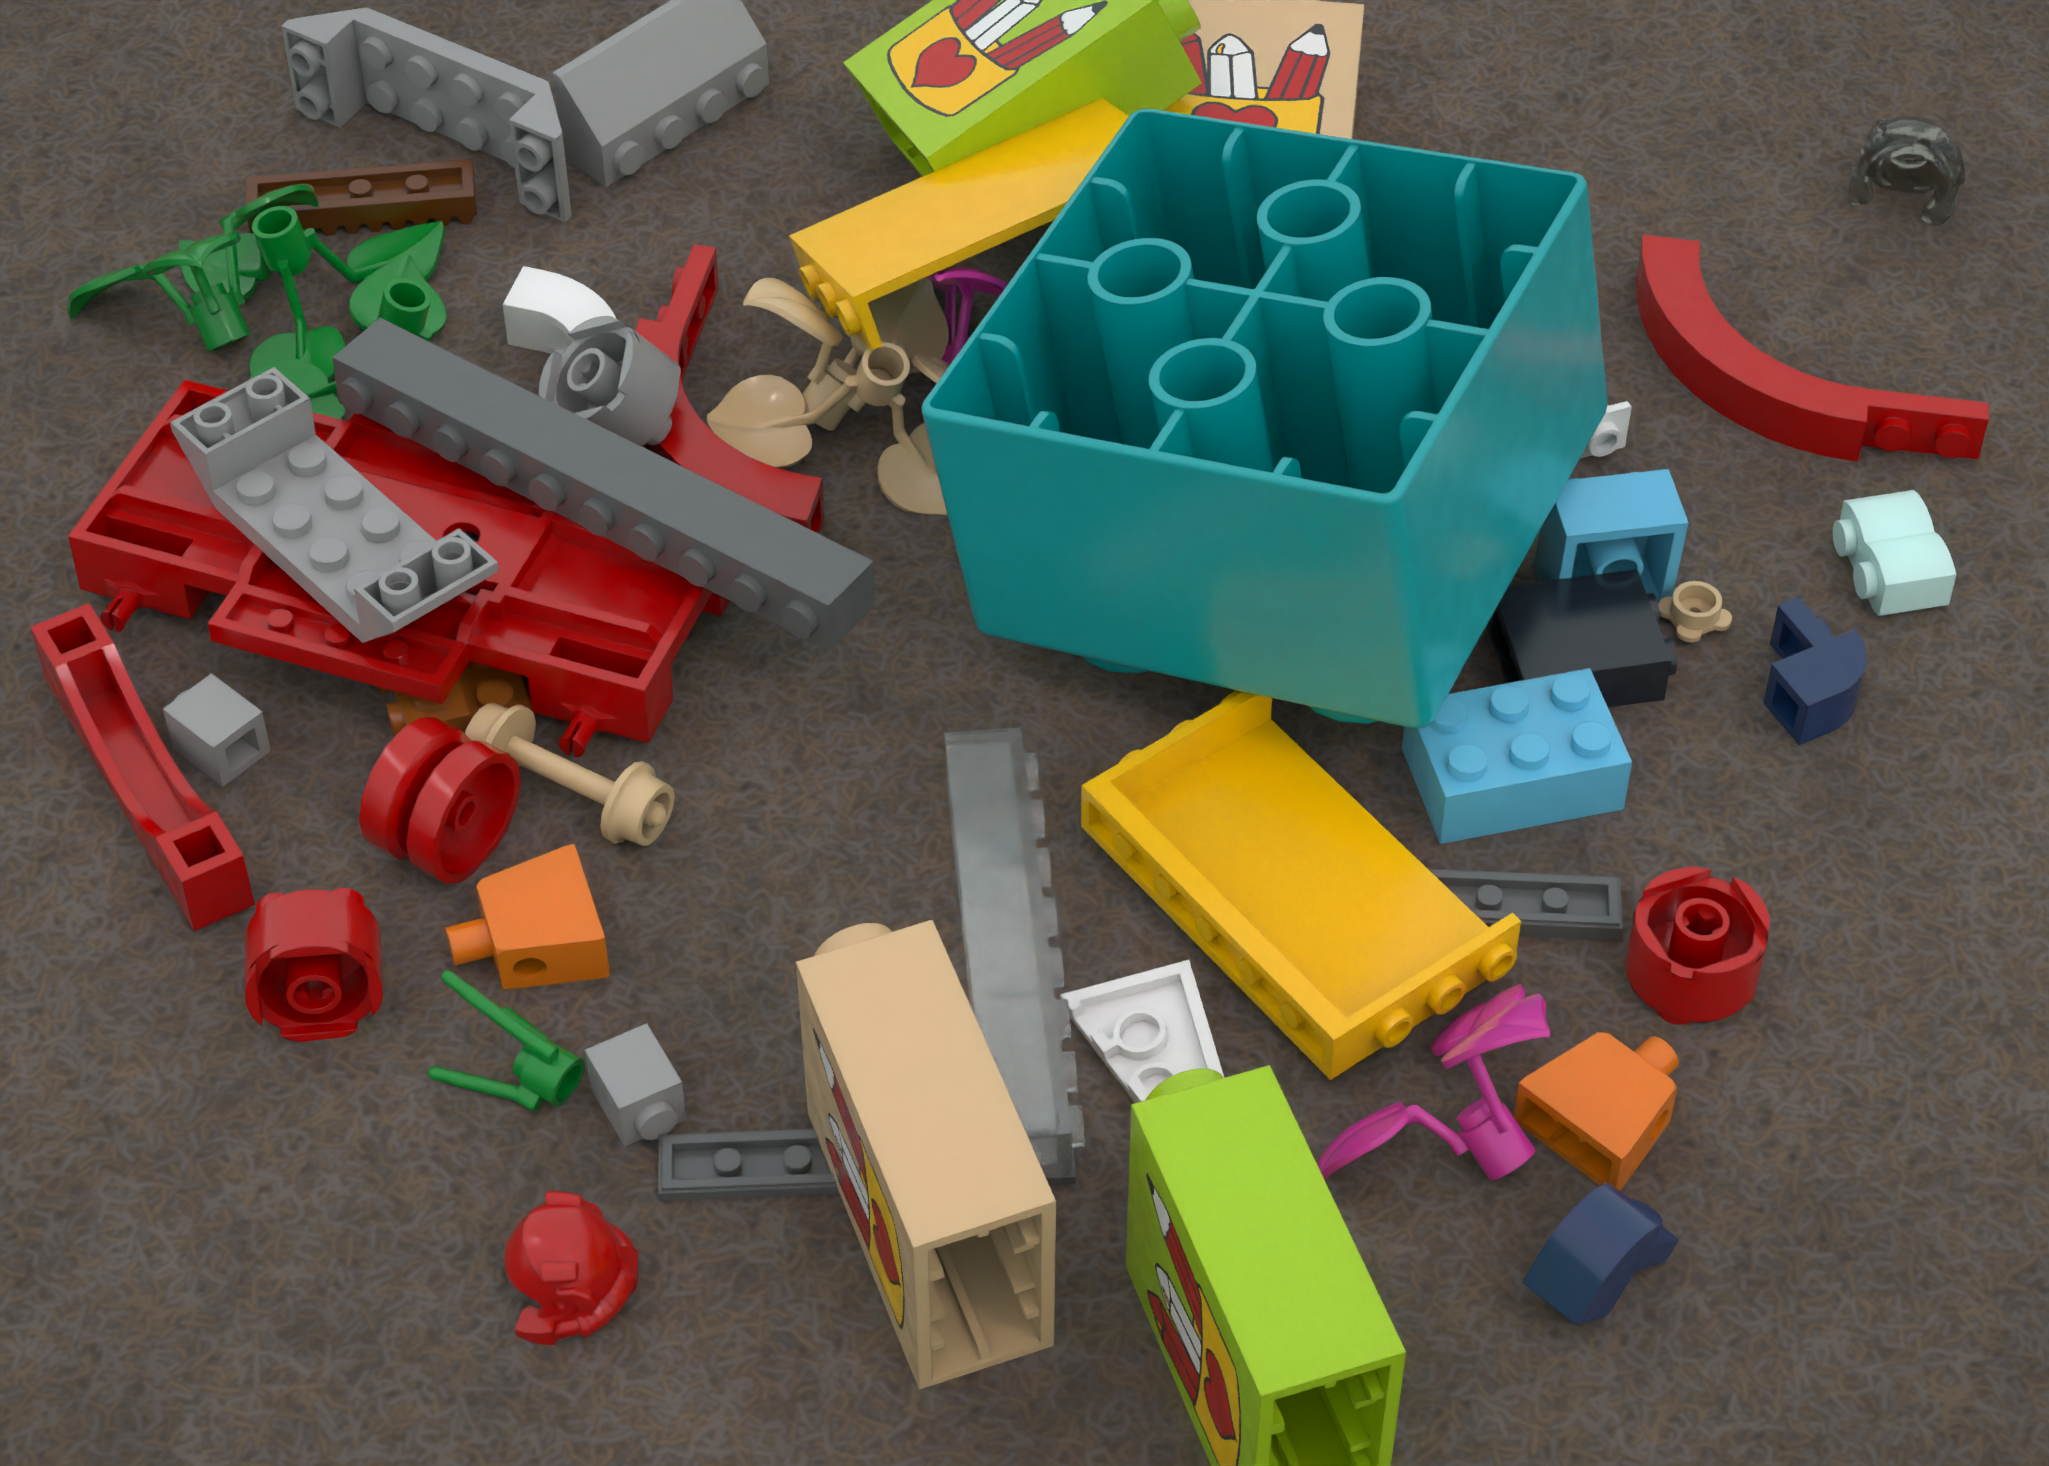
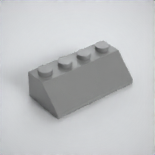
[553,0,769,187]

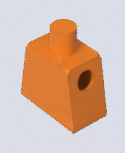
[445,844,610,990]
[1514,1032,1679,1191]

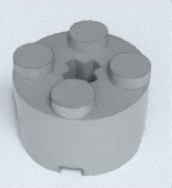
[539,316,681,446]

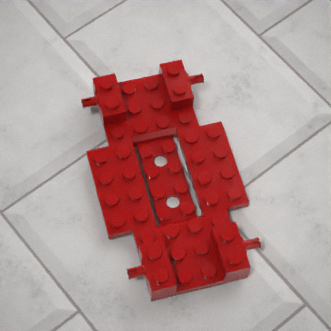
[68,379,730,757]

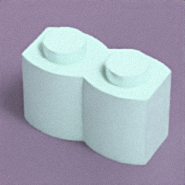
[1833,490,1956,616]

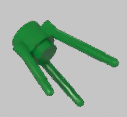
[428,970,585,1112]

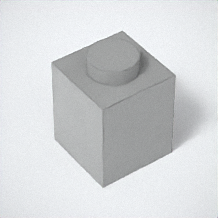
[163,673,271,787]
[584,1023,687,1147]

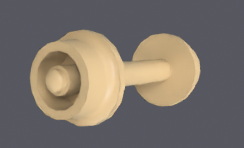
[465,703,675,846]

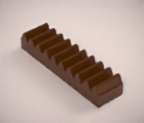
[246,159,477,236]

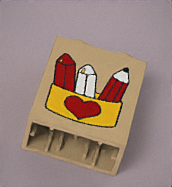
[1163,0,1364,139]
[796,920,1056,1389]

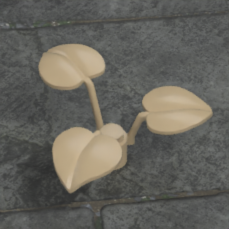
[706,277,949,515]
[743,277,950,431]

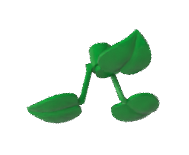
[67,184,319,352]
[179,206,445,383]
[249,254,447,420]

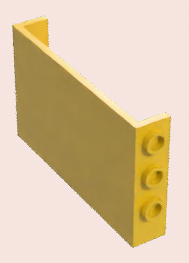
[789,98,1129,350]
[1081,691,1521,1080]

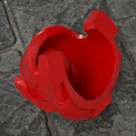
[504,1190,639,1345]

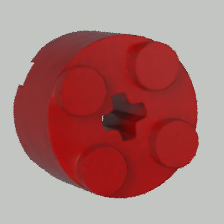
[1625,867,1770,1025]
[245,888,383,1042]

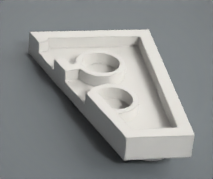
[1060,960,1224,1103]

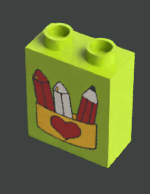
[843,0,1202,177]
[1126,1065,1406,1466]

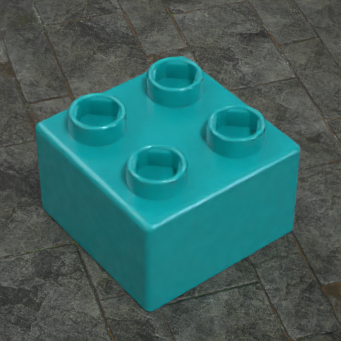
[921,109,1608,729]

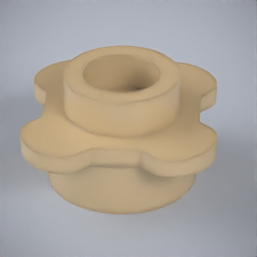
[1658,581,1732,643]

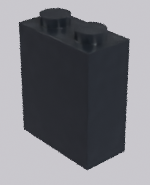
[1487,569,1677,707]

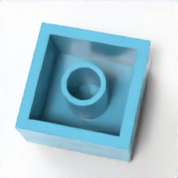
[1534,469,1688,604]

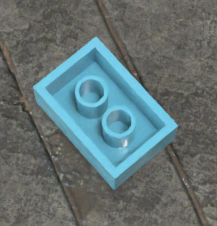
[1402,668,1632,844]

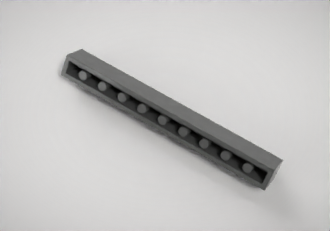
[332,318,875,651]

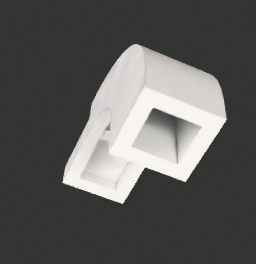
[503,266,616,355]

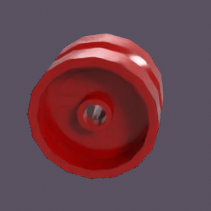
[359,717,521,884]

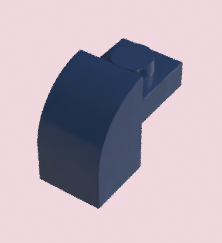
[1763,597,1867,745]
[1522,1183,1679,1325]

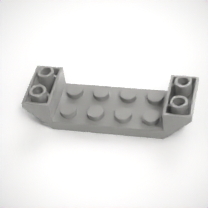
[281,7,572,222]
[170,367,499,643]

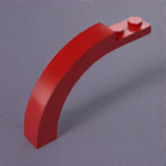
[1636,235,1989,462]
[636,244,825,534]

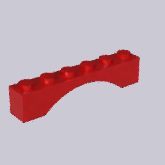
[30,603,255,931]

